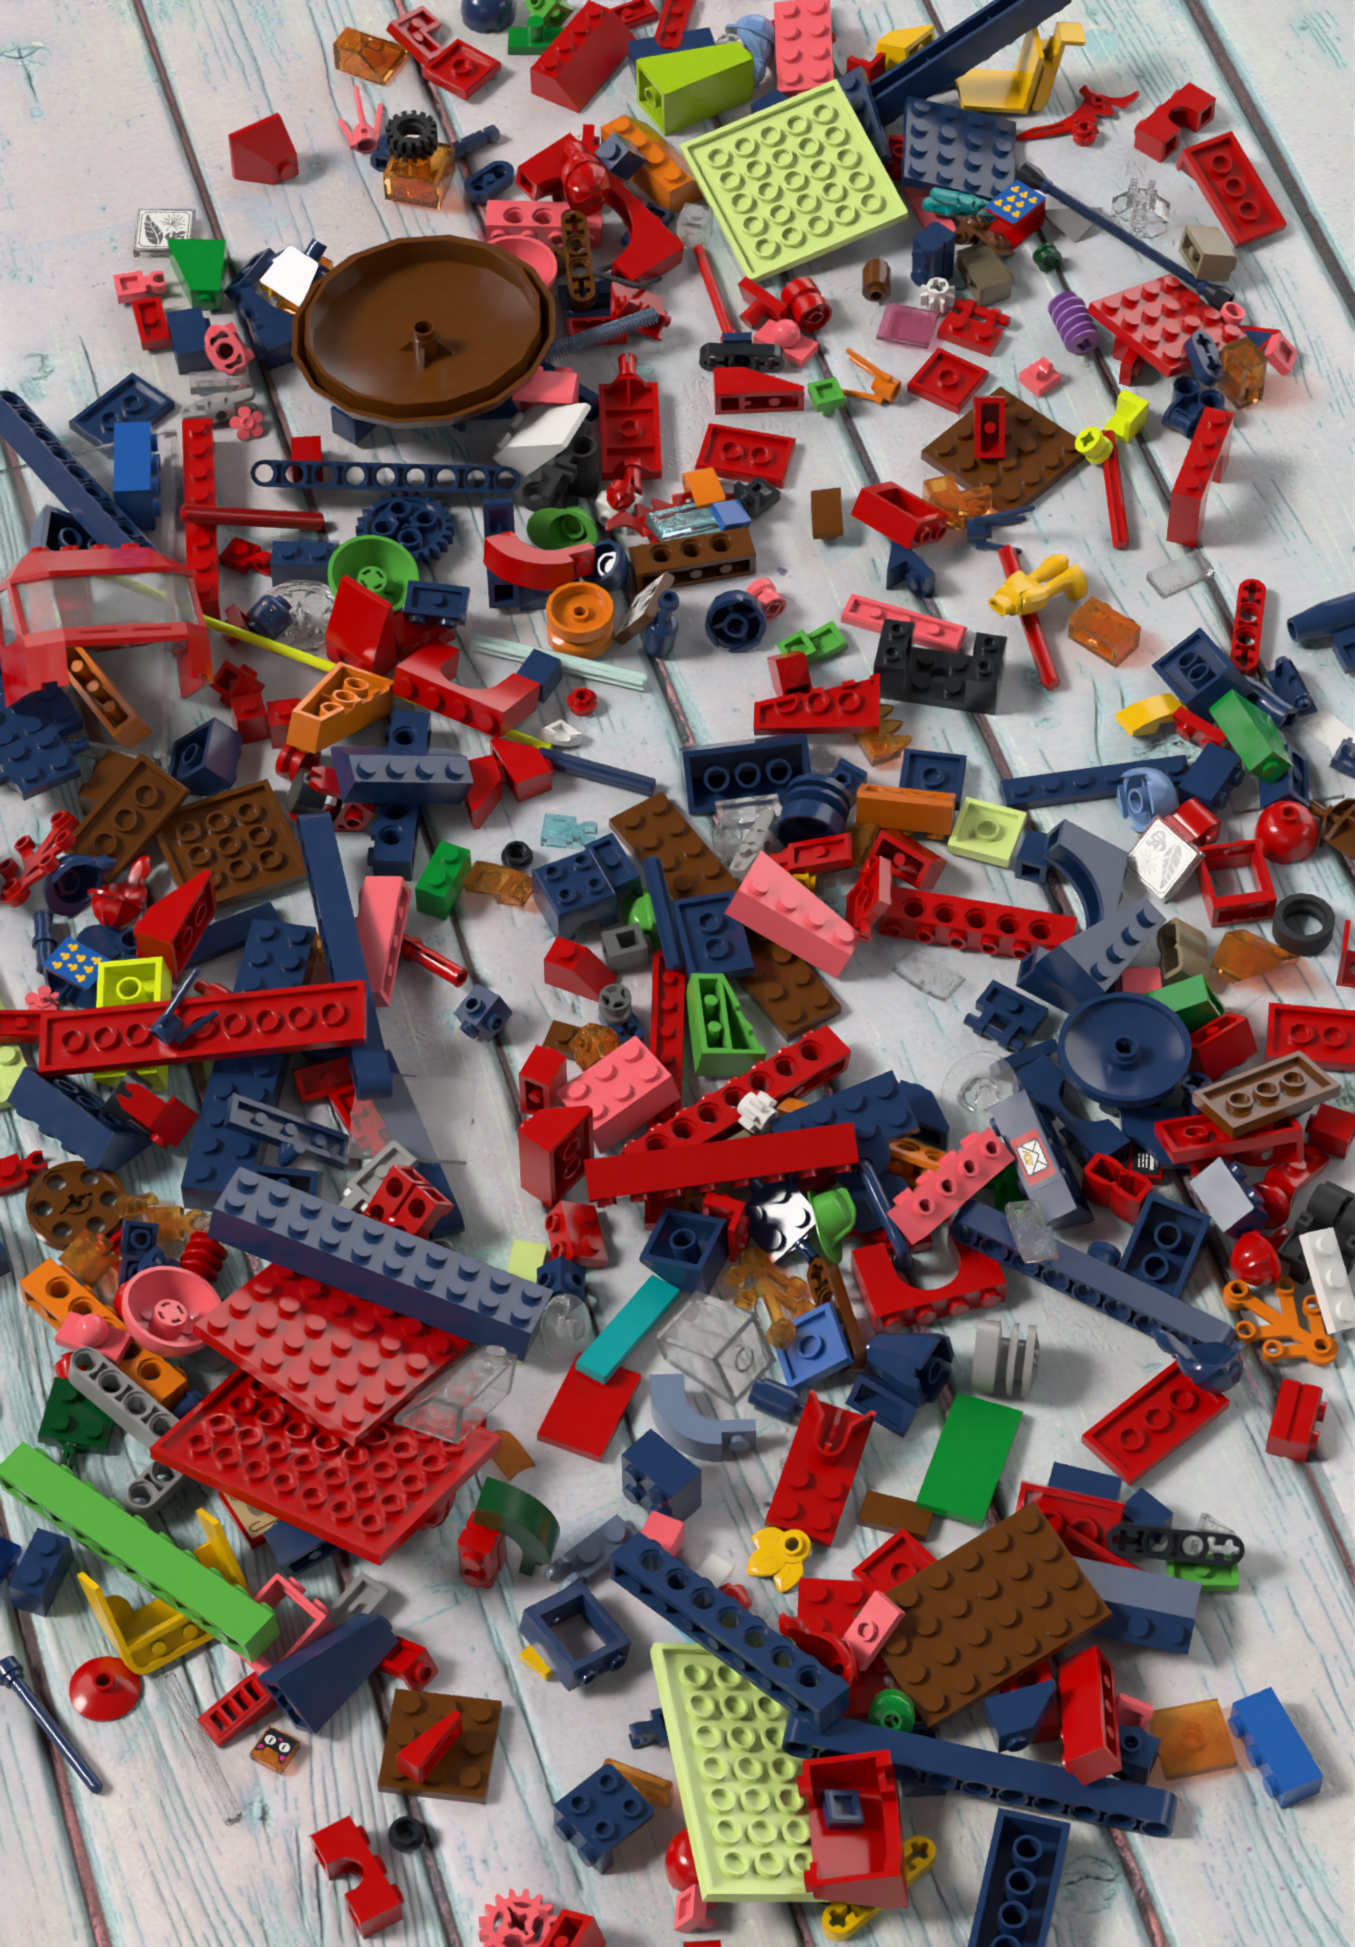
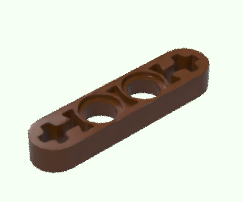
[561,210,596,310]
[807,1258,867,1375]

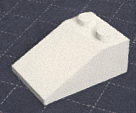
[493,403,591,480]

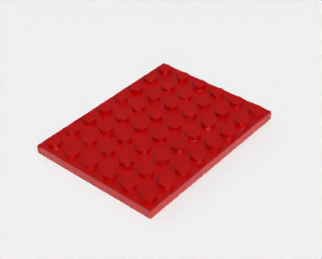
[150,1367,502,1566]

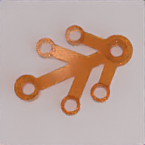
[725,1248,816,1350]

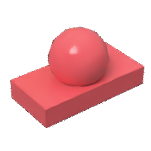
[753,319,819,368]
[55,1311,133,1367]

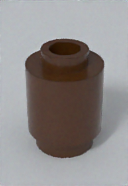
[862,258,891,302]

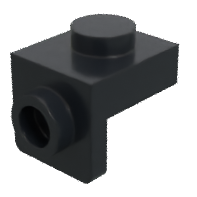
[734,476,781,519]

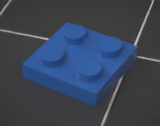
[770,1302,853,1391]

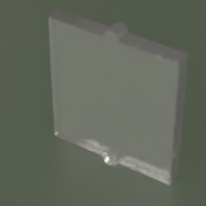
[87,1454,150,1507]

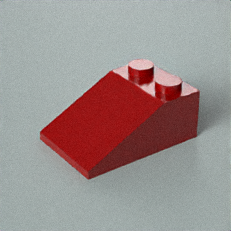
[325,575,397,677]
[133,869,217,982]

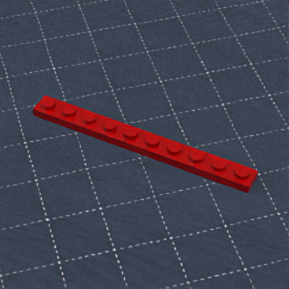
[644,951,686,1231]

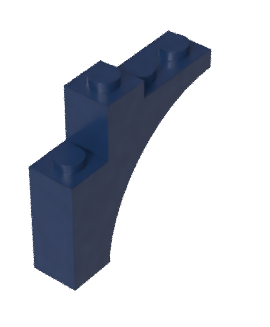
[238,286,295,371]

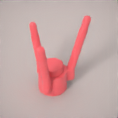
[338,86,383,153]

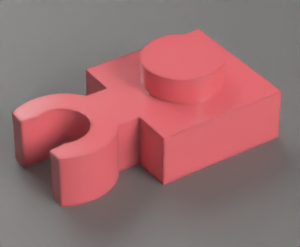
[113,270,167,304]

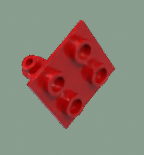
[610,281,672,341]

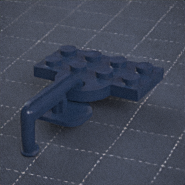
[769,1070,920,1273]

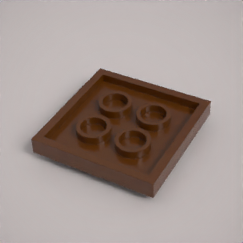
[377,1688,502,1805]

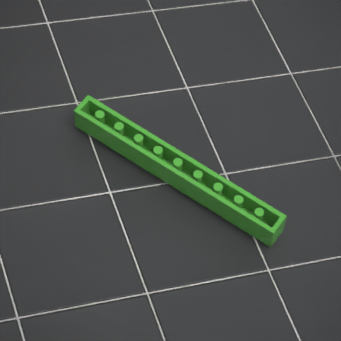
[0,1442,281,1664]

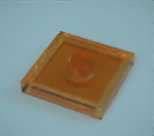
[1148,1698,1237,1781]

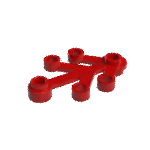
[0,810,80,908]

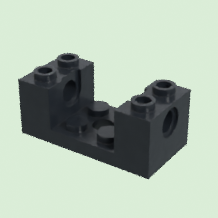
[873,618,1007,716]

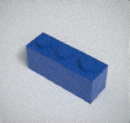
[1228,1687,1323,1809]

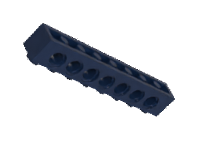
[609,1531,850,1734]

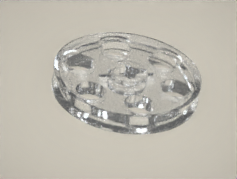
[263,580,335,658]

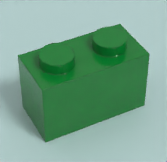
[415,841,472,921]

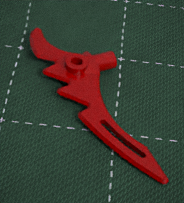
[1016,85,1140,141]
[605,492,734,544]

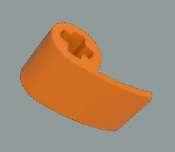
[682,467,726,509]

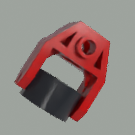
[287,765,375,832]
[102,1069,199,1150]

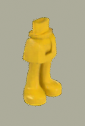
[988,554,1088,616]

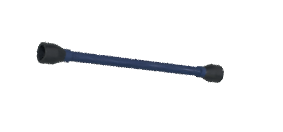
[1016,161,1235,312]

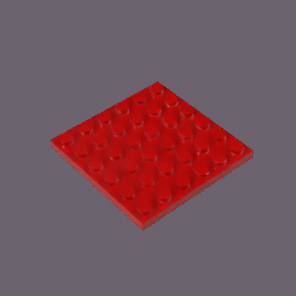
[192,1263,476,1447]

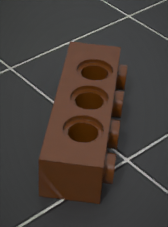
[628,527,756,594]

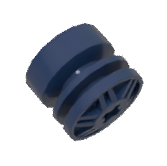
[775,773,852,848]

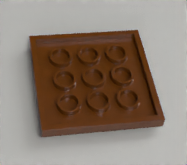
[921,386,1085,516]
[154,779,307,910]

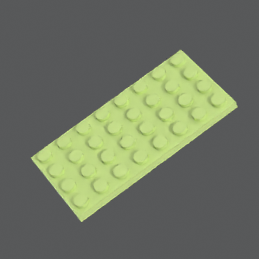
[650,1643,831,1902]

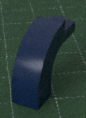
[482,498,520,609]

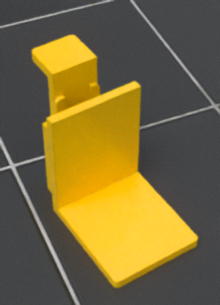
[955,21,1086,114]

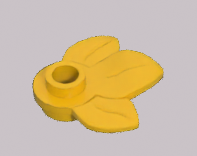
[747,1527,812,1594]

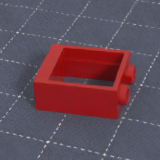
[850,481,949,550]
[1194,839,1277,927]

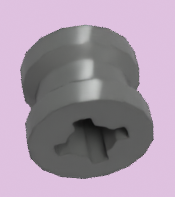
[599,984,632,1026]

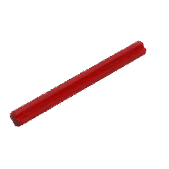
[998,544,1060,691]

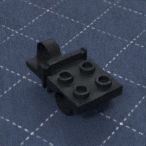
[522,422,598,512]
[1277,1181,1355,1286]

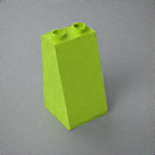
[636,41,755,136]

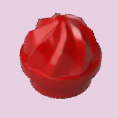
[606,480,636,511]

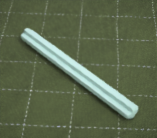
[470,632,648,691]

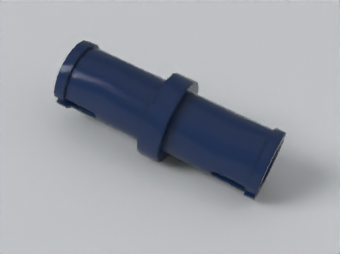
[32,910,58,975]

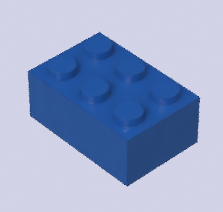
[113,421,161,531]

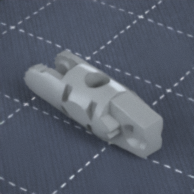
[180,388,257,424]
[729,808,778,879]

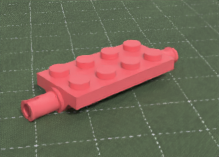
[774,0,834,98]

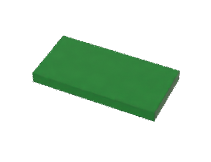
[915,1392,1023,1528]

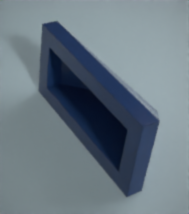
[845,1373,919,1438]

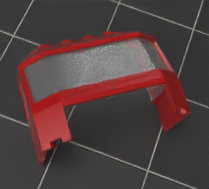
[0,543,214,708]

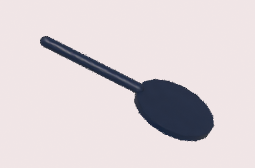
[56,924,121,1002]

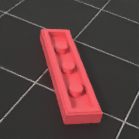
[841,594,967,653]

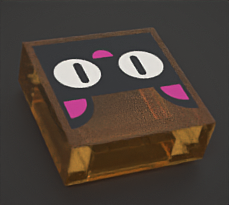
[250,1725,301,1775]

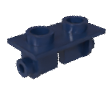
[1265,656,1318,717]

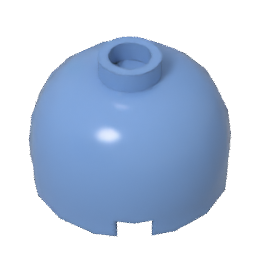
[1117,767,1177,832]

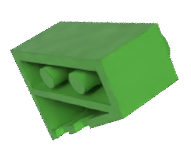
[685,973,767,1077]

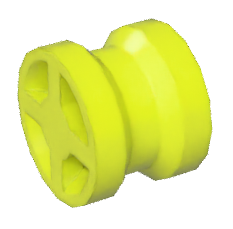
[1075,426,1113,465]

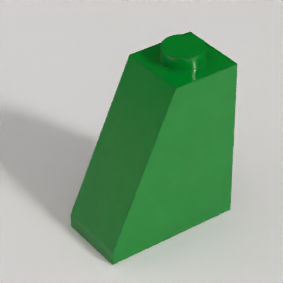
[168,238,228,311]
[1209,689,1293,785]
[1142,974,1226,1035]

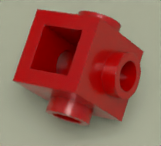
[209,660,266,708]

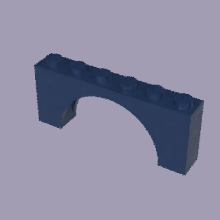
[1016,819,1128,1014]

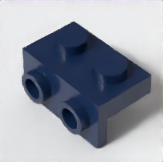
[401,580,471,629]

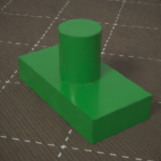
[508,15,564,55]

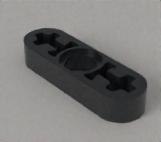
[699,343,785,373]

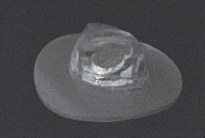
[941,1051,1019,1132]

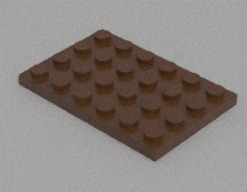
[853,1501,1113,1732]

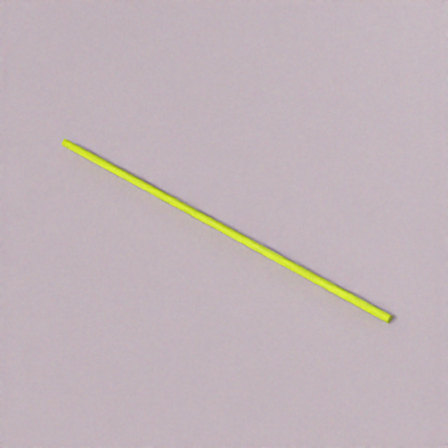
[88,575,553,750]

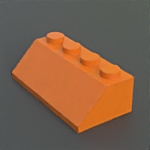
[601,115,704,214]

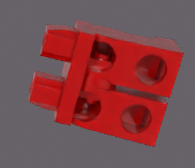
[361,1165,454,1240]

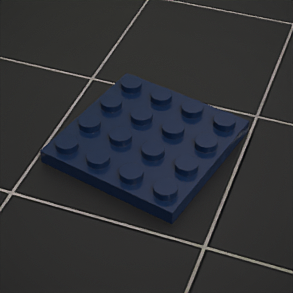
[900,96,1016,202]

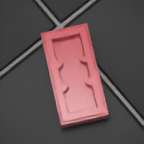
[841,1591,906,1671]

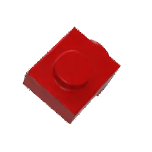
[1113,336,1145,387]

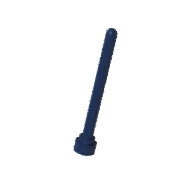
[0,1656,103,1794]

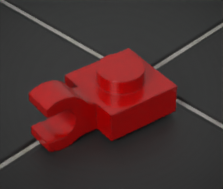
[219,536,271,576]

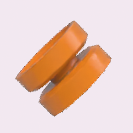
[546,581,614,660]

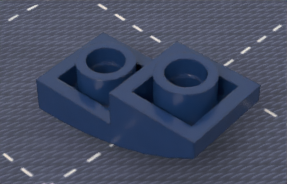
[118,1219,159,1288]

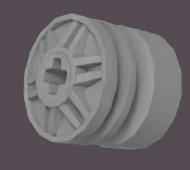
[971,1319,1040,1398]

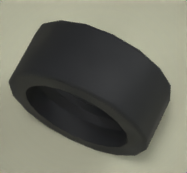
[1272,893,1335,956]

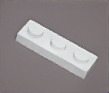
[1299,1227,1355,1335]

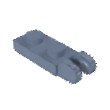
[544,1514,636,1591]

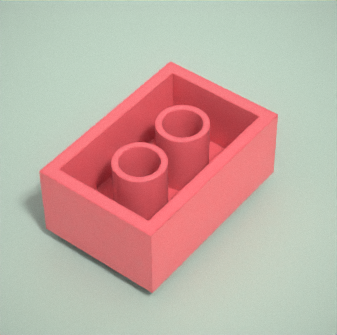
[555,1035,681,1155]

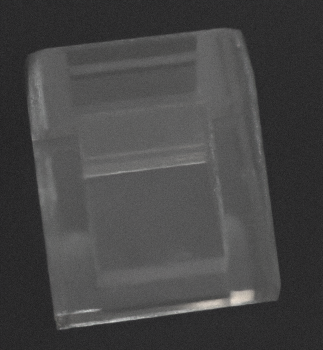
[1190,1512,1234,1554]

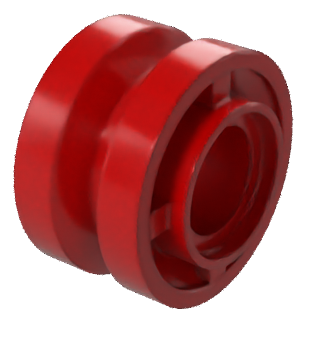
[275,743,321,782]

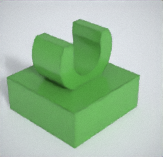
[807,377,845,417]

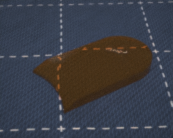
[491,1430,536,1482]

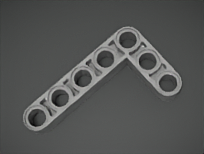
[68,1346,192,1521]

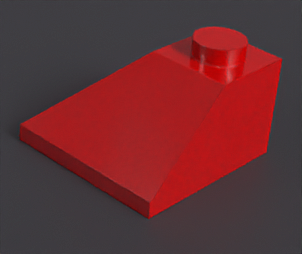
[228,113,299,185]

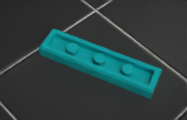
[576,1275,680,1385]

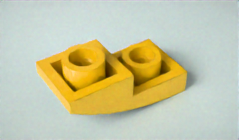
[1114,693,1186,737]

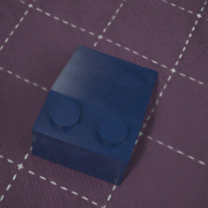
[28,504,125,584]
[1151,627,1253,724]
[1117,1192,1216,1300]

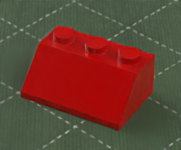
[518,1105,594,1208]

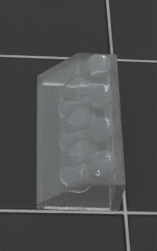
[394,1345,518,1445]

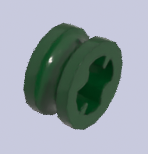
[1032,243,1062,272]

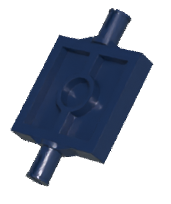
[745,1175,820,1266]

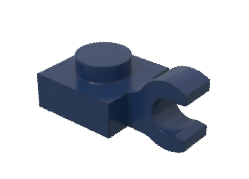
[628,1708,670,1748]

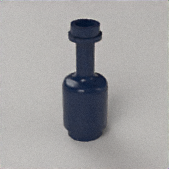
[643,590,679,658]
[748,1377,805,1422]

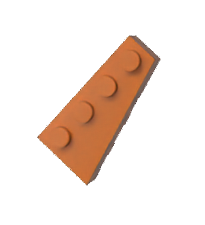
[286,661,394,754]

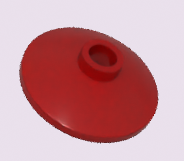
[69,1656,141,1722]

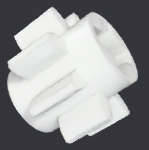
[920,278,955,314]
[737,1091,778,1133]

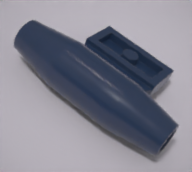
[1287,592,1355,674]

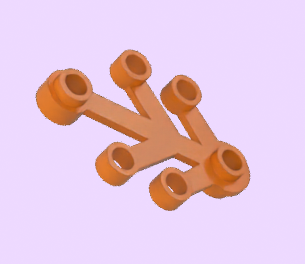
[1223,1276,1338,1367]

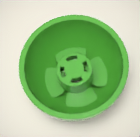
[327,535,419,614]

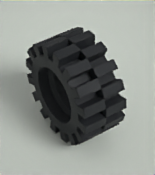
[385,110,438,163]

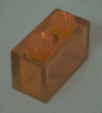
[1218,336,1268,410]
[1068,596,1141,668]

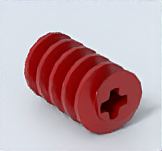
[179,1230,228,1288]

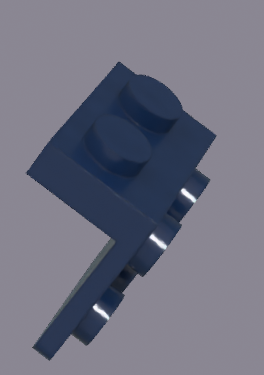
[553,1764,654,1875]

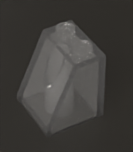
[653,1291,777,1406]

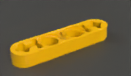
[821,1835,936,1942]

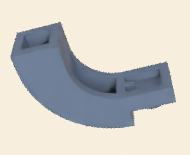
[650,1373,756,1462]

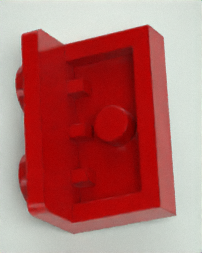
[702,1192,750,1263]
[545,1200,608,1268]

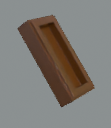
[858,1490,934,1542]

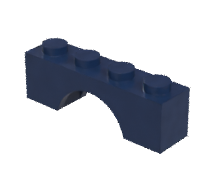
[1012,1054,1131,1169]

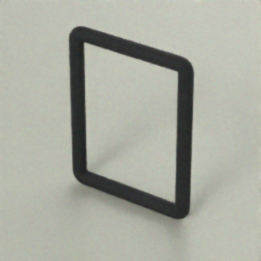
[592,263,662,289]

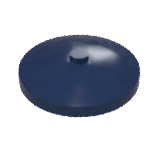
[1057,992,1192,1108]

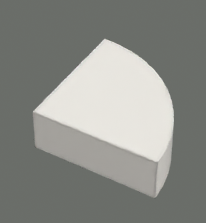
[539,720,584,747]

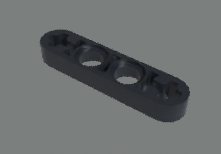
[1106,1522,1245,1566]

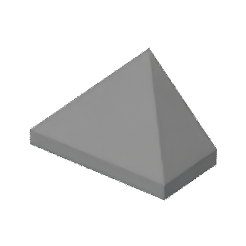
[1044,207,1103,243]

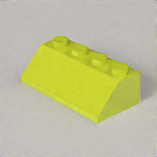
[93,956,172,1092]

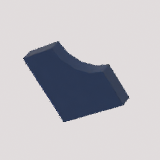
[1119,1107,1190,1169]

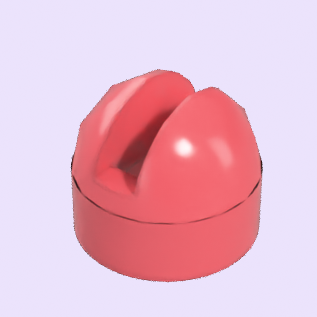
[1220,302,1245,326]

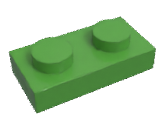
[1165,1554,1239,1592]

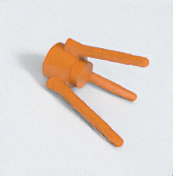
[841,348,902,405]

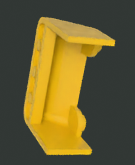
[77,1508,253,1675]

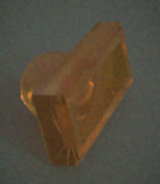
[603,1758,674,1810]

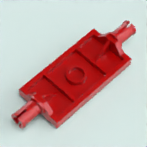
[598,353,662,495]

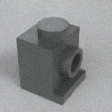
[601,923,652,975]

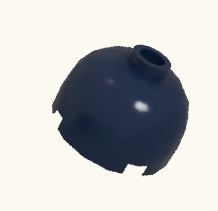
[461,0,516,34]
[705,590,767,653]

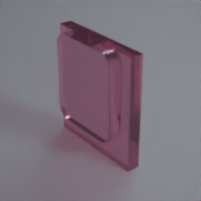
[876,302,939,349]

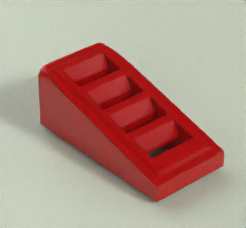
[197,1671,277,1748]
[396,1710,463,1784]

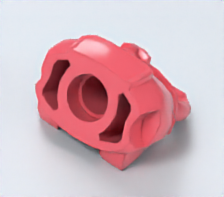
[204,322,255,376]

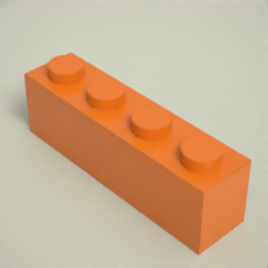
[66,647,152,752]

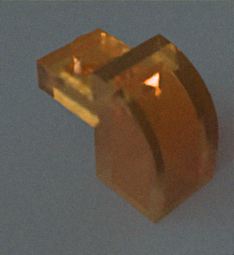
[922,474,993,530]

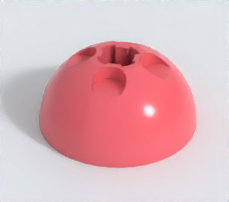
[487,235,557,292]
[122,1266,221,1358]

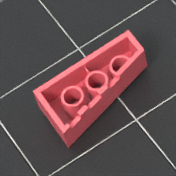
[725,850,859,979]

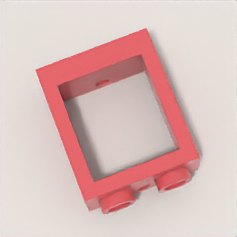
[231,1573,335,1675]

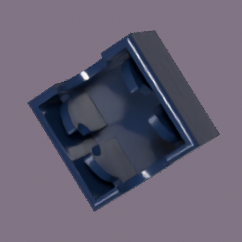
[531,848,618,941]

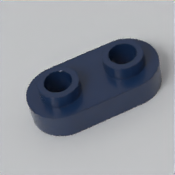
[464,160,514,203]

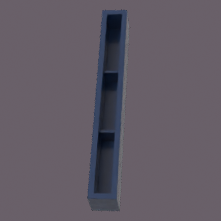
[870,0,1072,128]

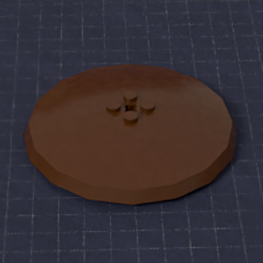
[291,234,555,429]

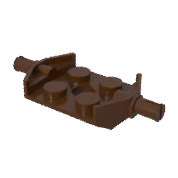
[1308,798,1355,860]

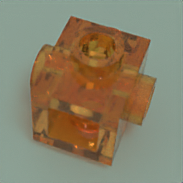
[568,1022,620,1072]

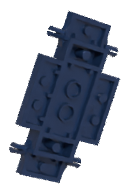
[0,633,90,801]

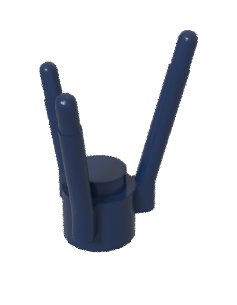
[966,505,1035,554]
[149,967,219,1046]

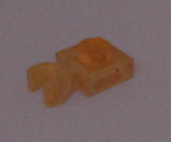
[148,1206,207,1243]

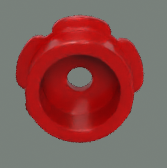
[1071,120,1099,147]
[567,688,597,717]

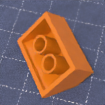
[856,783,956,839]

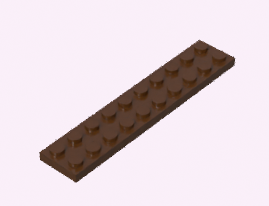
[609,792,841,1043]

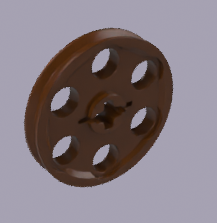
[25,1161,128,1252]

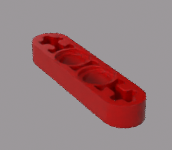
[1230,579,1266,678]

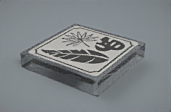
[133,209,196,258]
[1126,815,1206,905]

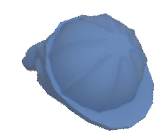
[724,14,776,89]

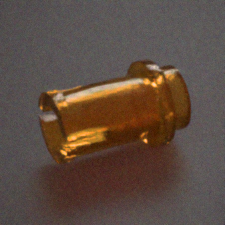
[115,1192,158,1220]

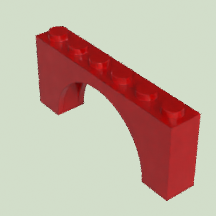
[515,133,684,289]

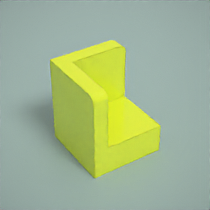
[1104,389,1149,444]

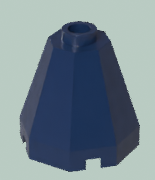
[865,1333,954,1406]

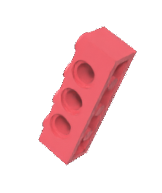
[485,200,603,249]

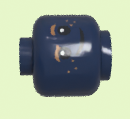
[247,595,293,640]

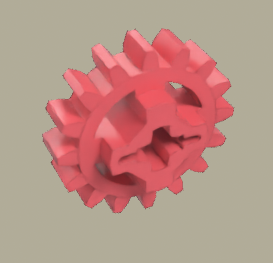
[478,1889,558,1947]

